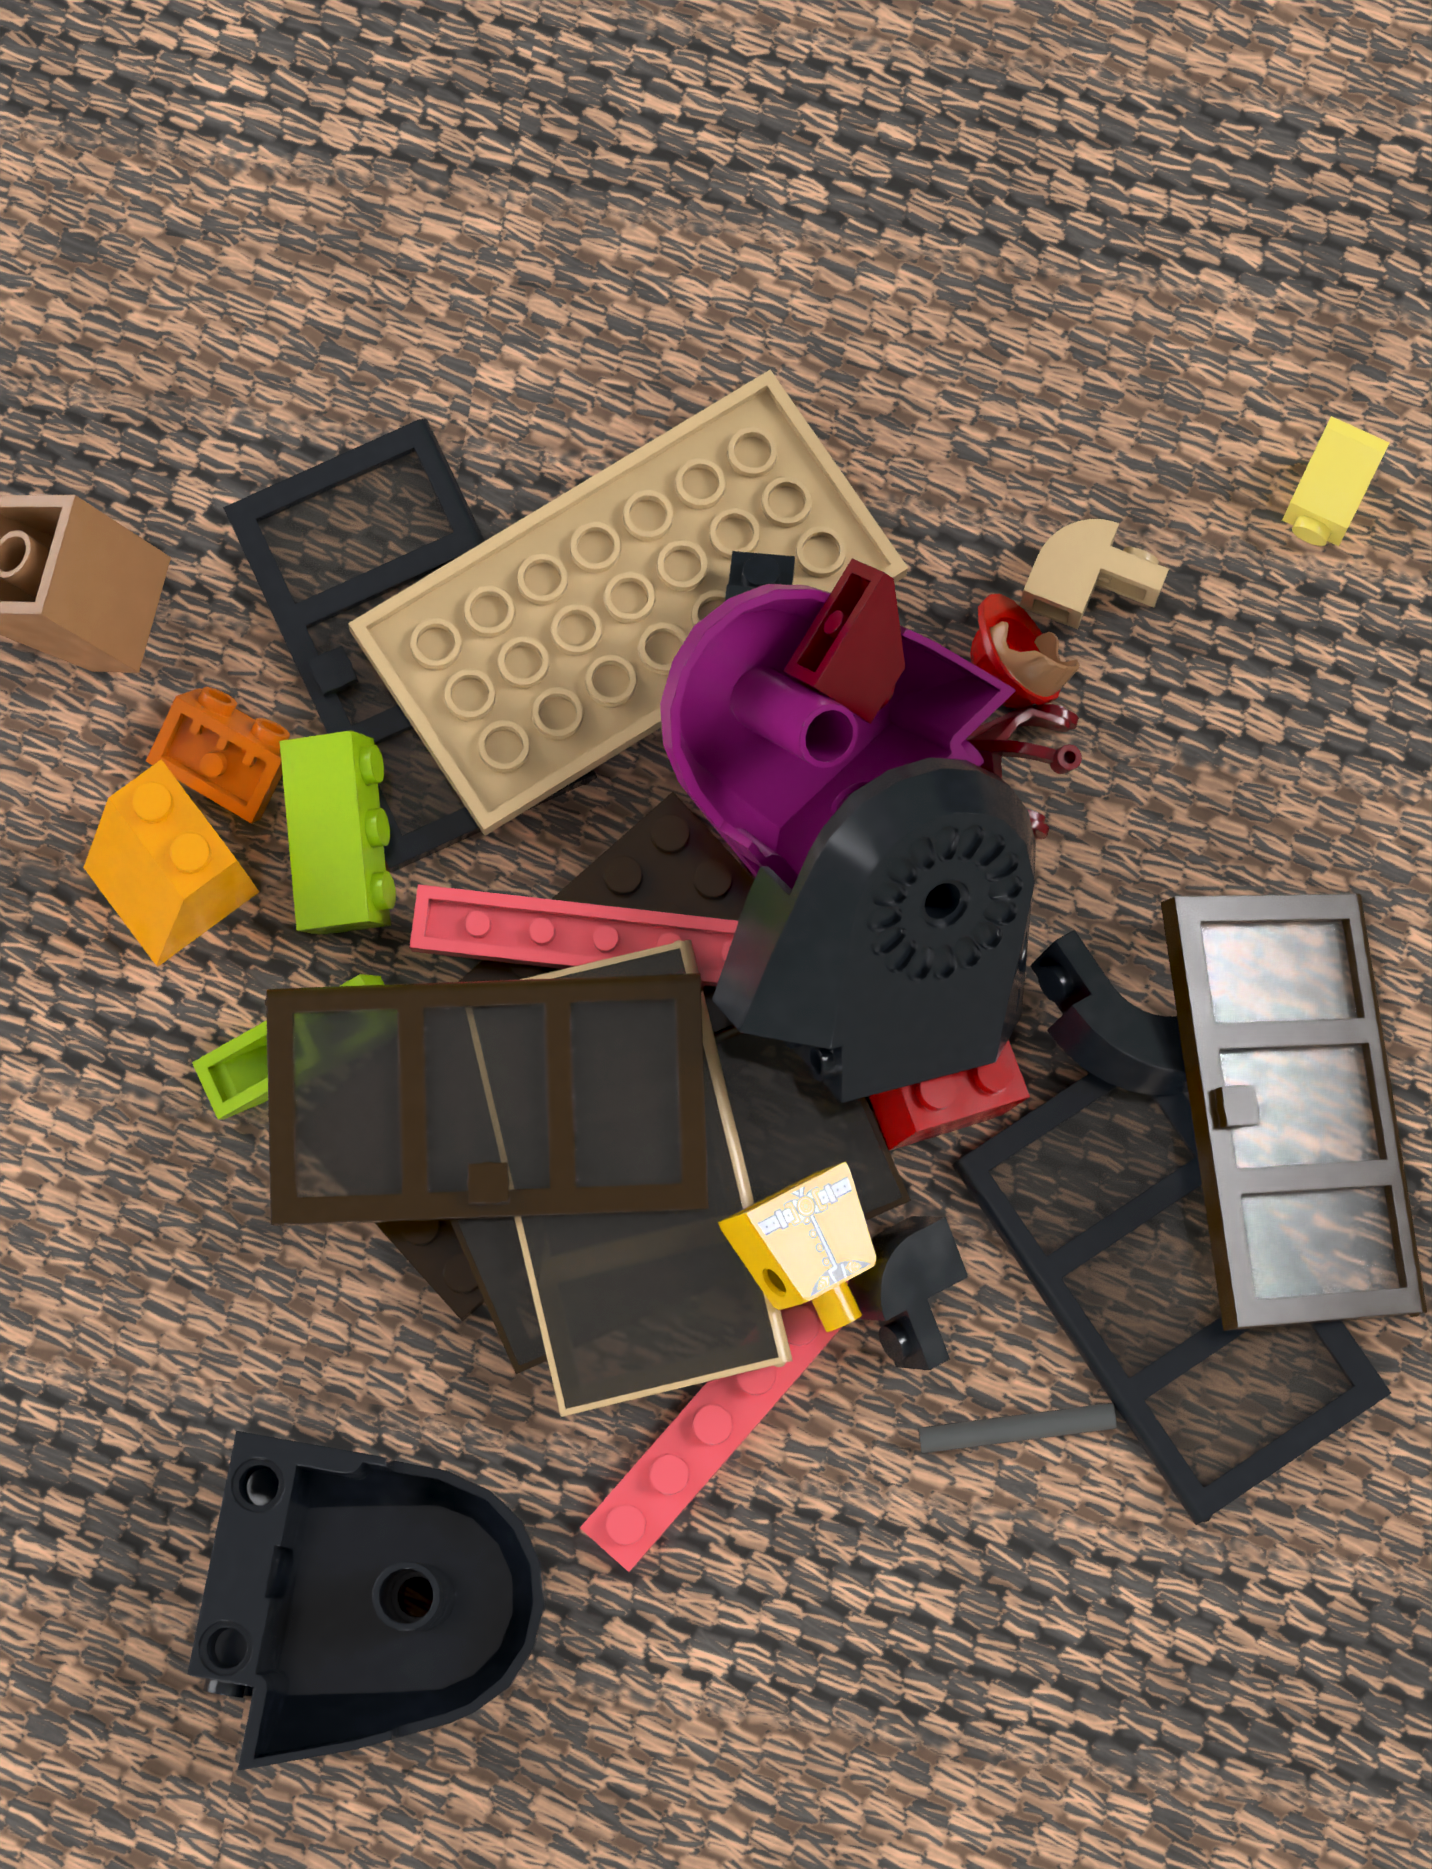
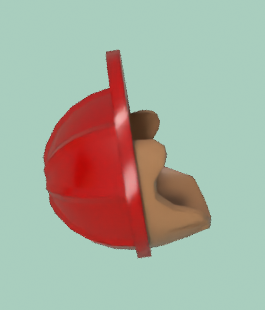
[970,594,1080,709]

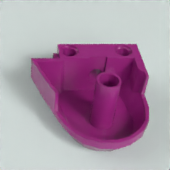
[660,584,1016,889]

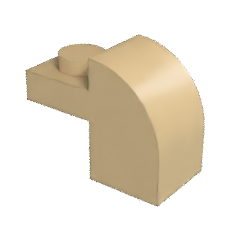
[1020,519,1169,629]

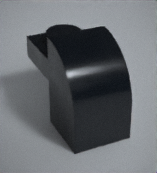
[848,1216,968,1370]

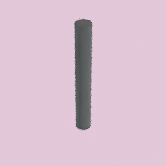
[918,1403,1117,1454]

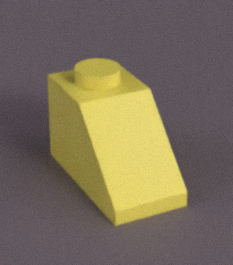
[1282,416,1389,546]

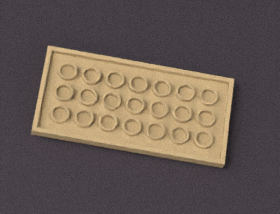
[348,370,908,836]

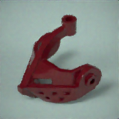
[966,704,1082,839]

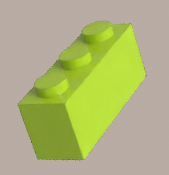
[279,730,396,935]

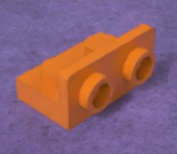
[146,687,290,824]

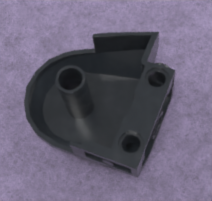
[712,757,1036,1103]
[187,1431,546,1770]

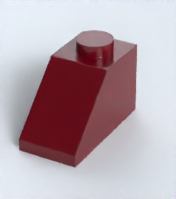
[783,558,905,724]

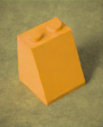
[83,759,260,967]

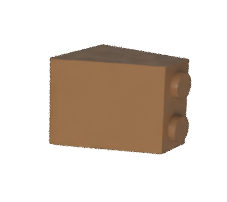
[0,495,171,673]

